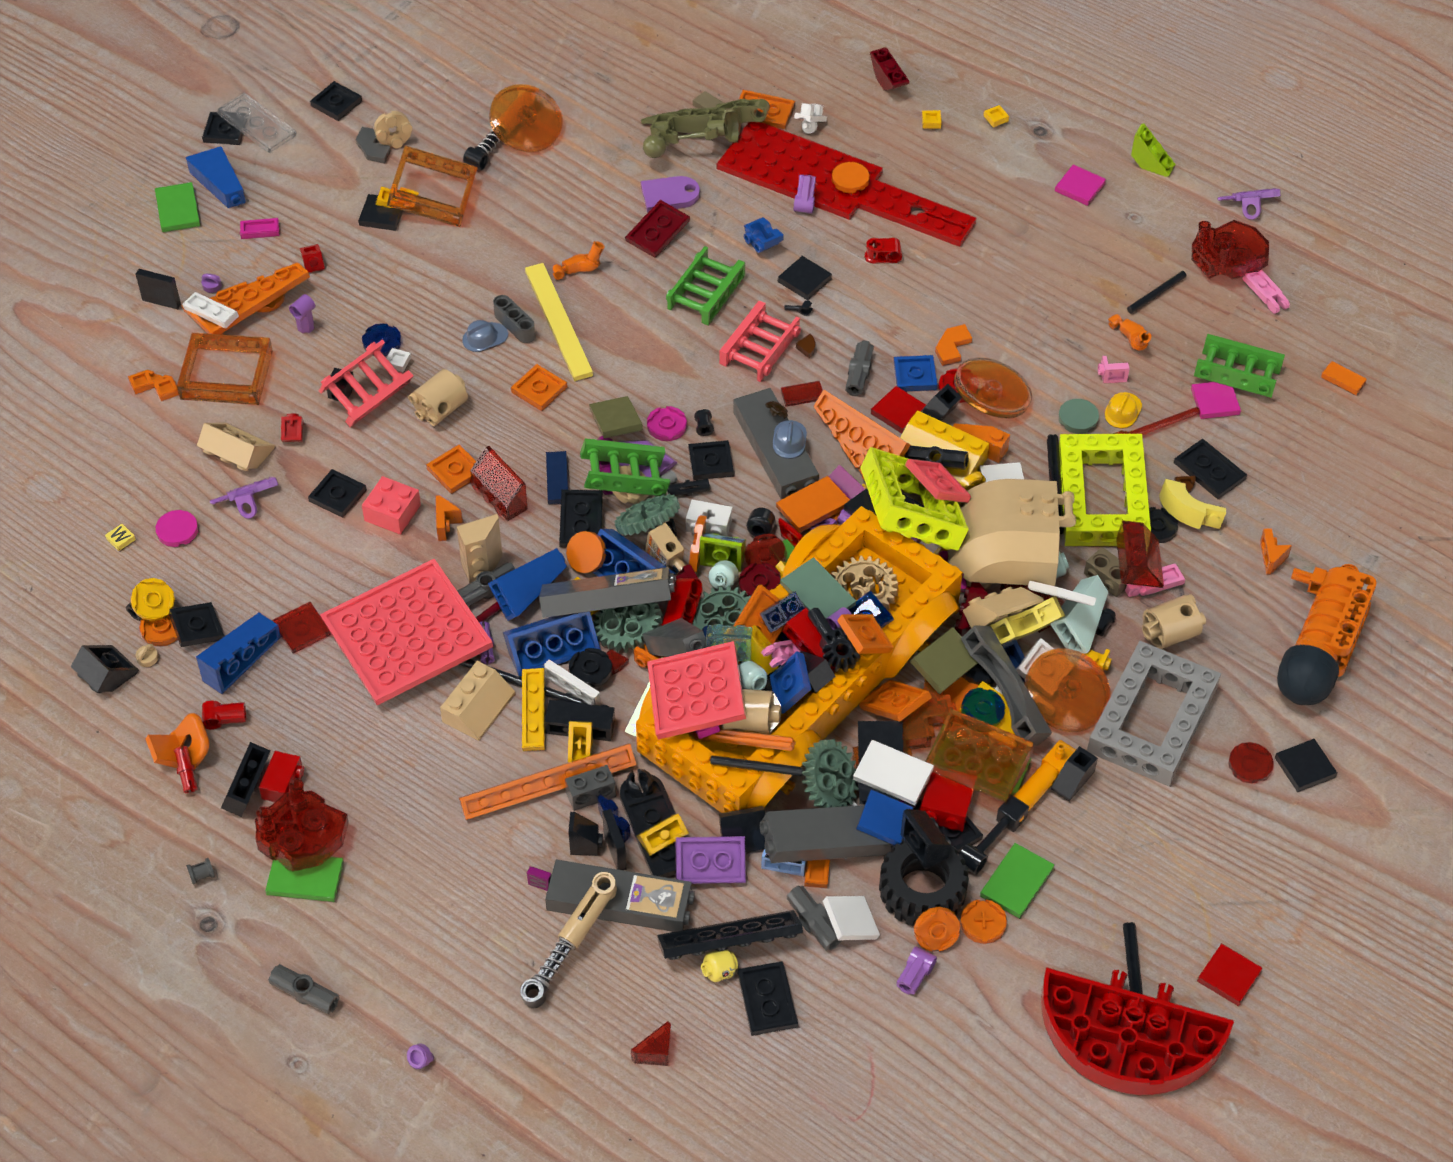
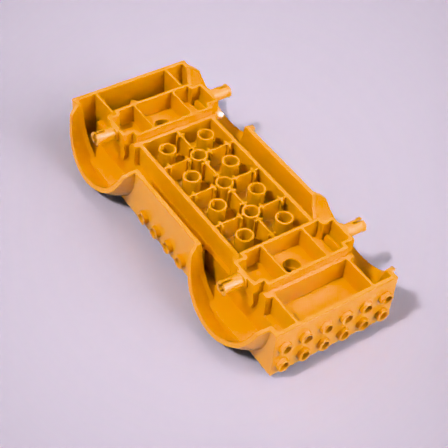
[636,506,963,813]

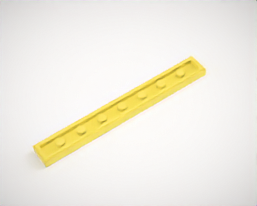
[525,263,593,381]

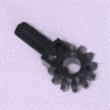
[808,608,860,673]

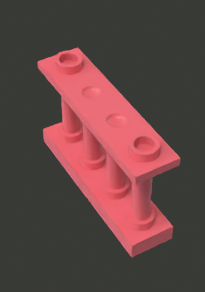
[719,300,801,382]
[319,340,414,427]

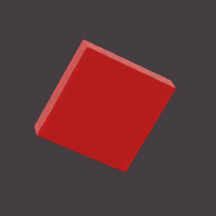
[871,386,926,434]
[1197,943,1263,1006]

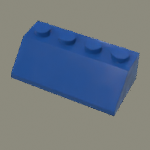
[592,529,675,577]
[503,611,601,676]

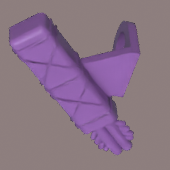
[1217,188,1281,219]
[210,477,278,519]

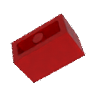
[259,751,304,805]

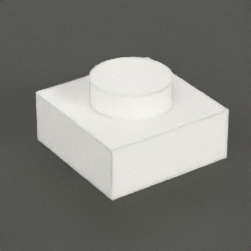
[387,348,411,372]

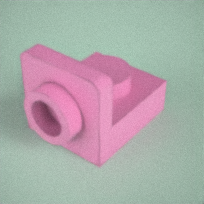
[1098,356,1129,383]

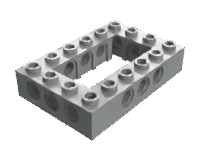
[1087,641,1221,786]

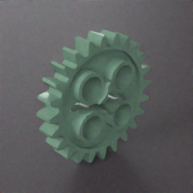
[614,494,680,536]
[692,586,751,640]
[593,602,663,653]
[802,739,859,808]

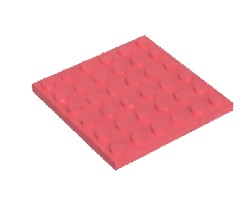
[320,559,493,705]

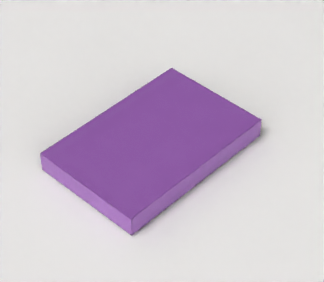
[675,836,746,884]

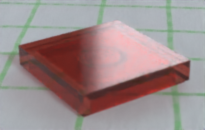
[272,602,331,654]

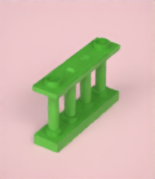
[666,246,745,325]
[1194,334,1285,398]
[580,438,670,496]

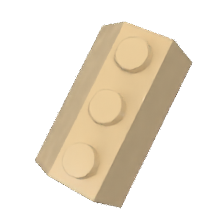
[197,422,275,471]
[457,514,503,584]
[963,587,1044,628]
[440,661,515,741]

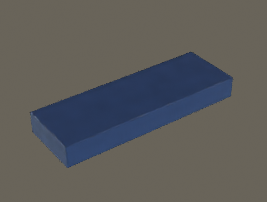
[546,451,568,504]

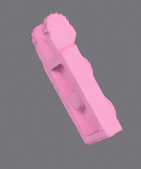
[1242,268,1290,314]
[761,640,801,668]

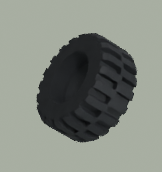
[879,840,969,926]

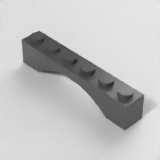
[961,625,1052,746]

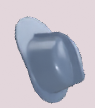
[462,320,508,352]
[773,420,807,459]

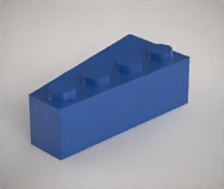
[196,613,281,694]

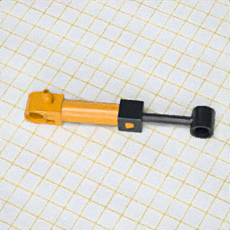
[958,740,1076,875]

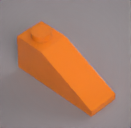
[953,423,1010,463]

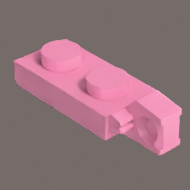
[1125,564,1185,597]

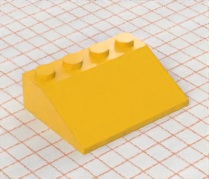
[900,410,989,482]

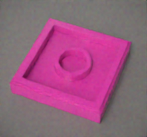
[1055,165,1106,206]
[1191,382,1241,419]

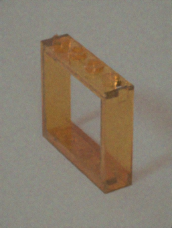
[387,145,478,227]
[177,333,273,405]

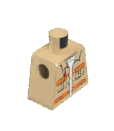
[645,522,686,575]

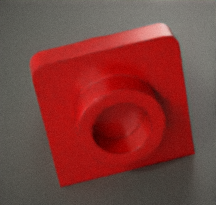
[300,244,325,273]
[281,413,304,442]

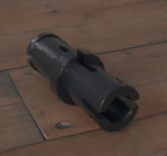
[667,478,710,496]

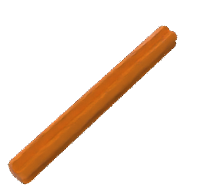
[693,729,796,751]

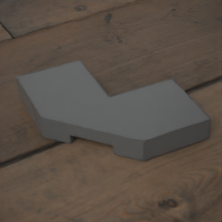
[356,127,391,163]

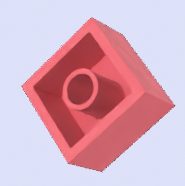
[362,476,421,535]

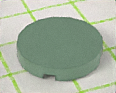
[1058,399,1099,434]

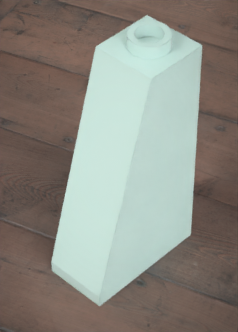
[1051,575,1108,657]

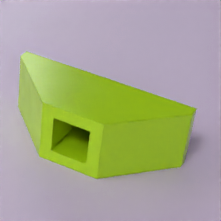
[1131,123,1175,177]

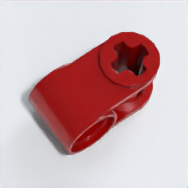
[864,237,902,264]

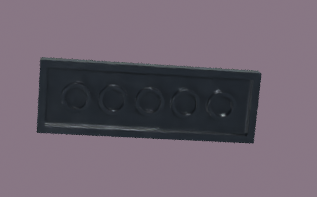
[657,910,803,960]

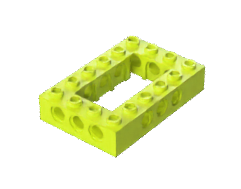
[1059,434,1151,546]
[860,447,969,551]

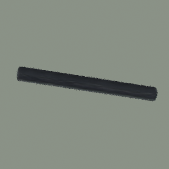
[1047,434,1064,534]
[1123,922,1143,994]

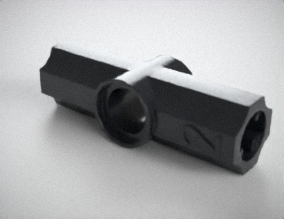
[905,445,969,470]

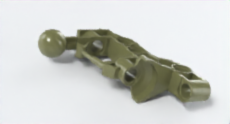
[641,99,770,158]

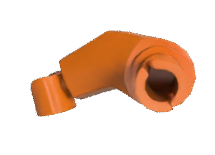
[553,241,605,280]
[1108,314,1151,351]

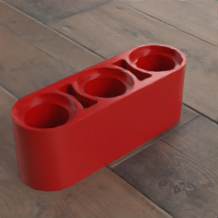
[662,578,703,626]

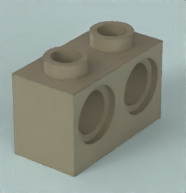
[1084,547,1135,597]

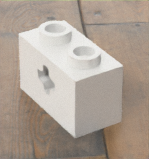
[686,500,732,536]

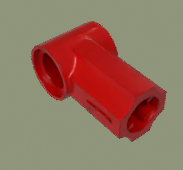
[202,701,246,730]

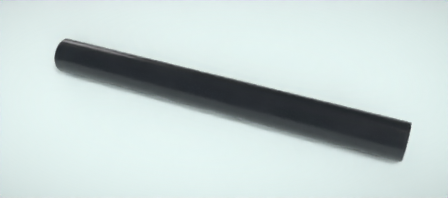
[1127,271,1187,314]
[710,755,803,776]

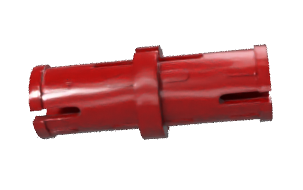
[174,746,198,793]

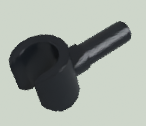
[784,300,813,316]

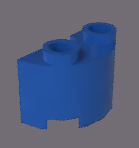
[744,217,784,253]

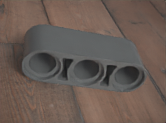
[493,295,535,343]

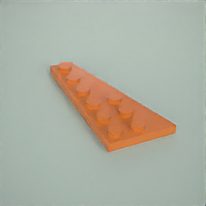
[181,262,310,339]
[813,390,911,481]

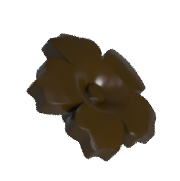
[765,401,788,419]

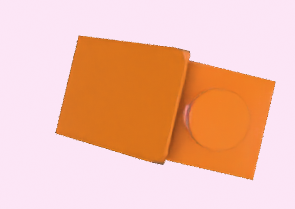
[436,495,463,541]
[1260,528,1292,575]

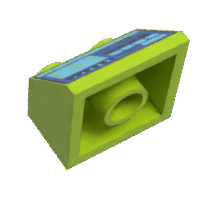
[700,533,746,572]

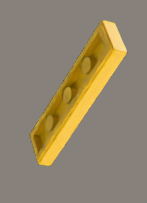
[522,668,545,751]

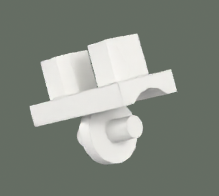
[794,103,827,134]

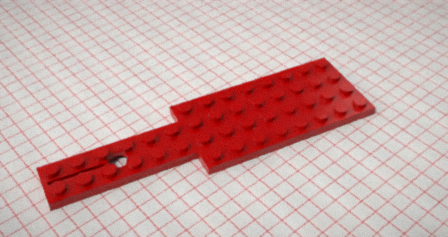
[717,122,977,247]

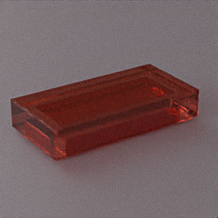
[781,381,823,407]

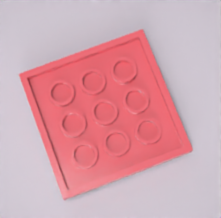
[647,641,746,740]

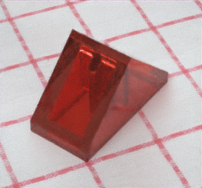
[631,1021,671,1066]

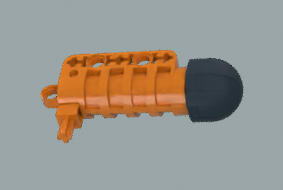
[1277,564,1377,705]

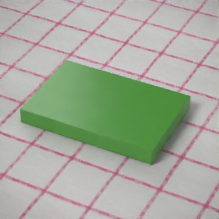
[155,182,200,232]
[980,843,1054,919]
[265,851,344,902]

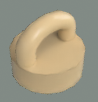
[136,644,159,667]

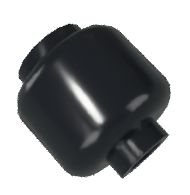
[746,507,776,538]

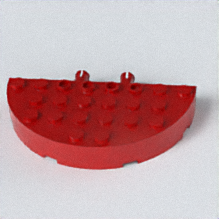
[1041,967,1234,1095]

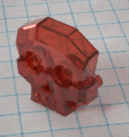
[1192,220,1269,280]
[255,779,349,871]

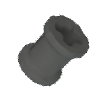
[186,857,215,884]

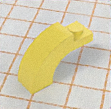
[1159,479,1226,529]
[990,596,1065,645]

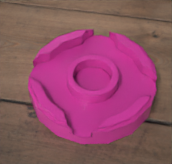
[647,406,687,441]
[155,510,198,547]

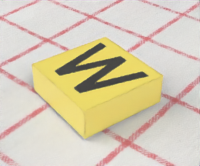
[105,524,136,551]

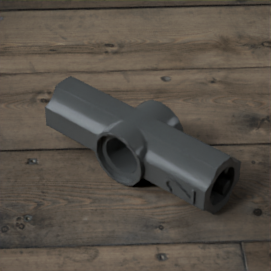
[845,340,874,396]
[457,562,515,606]
[787,885,842,951]
[268,964,340,1015]

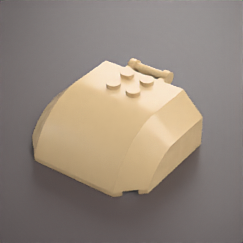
[948,479,1076,586]

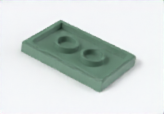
[780,557,856,618]

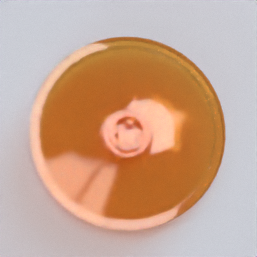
[489,84,563,152]
[954,358,1032,418]
[1025,648,1111,732]

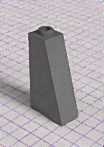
[642,618,708,657]

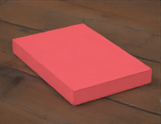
[905,459,971,503]

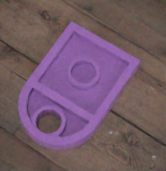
[641,176,700,213]

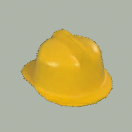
[1104,392,1142,429]

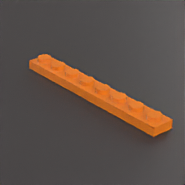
[459,743,636,820]

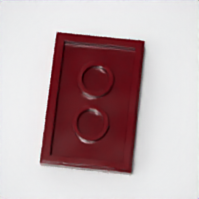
[625,200,690,258]

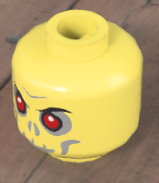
[701,950,738,982]

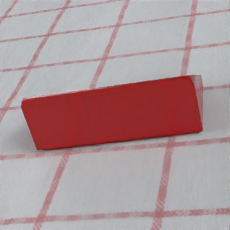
[778,518,803,547]

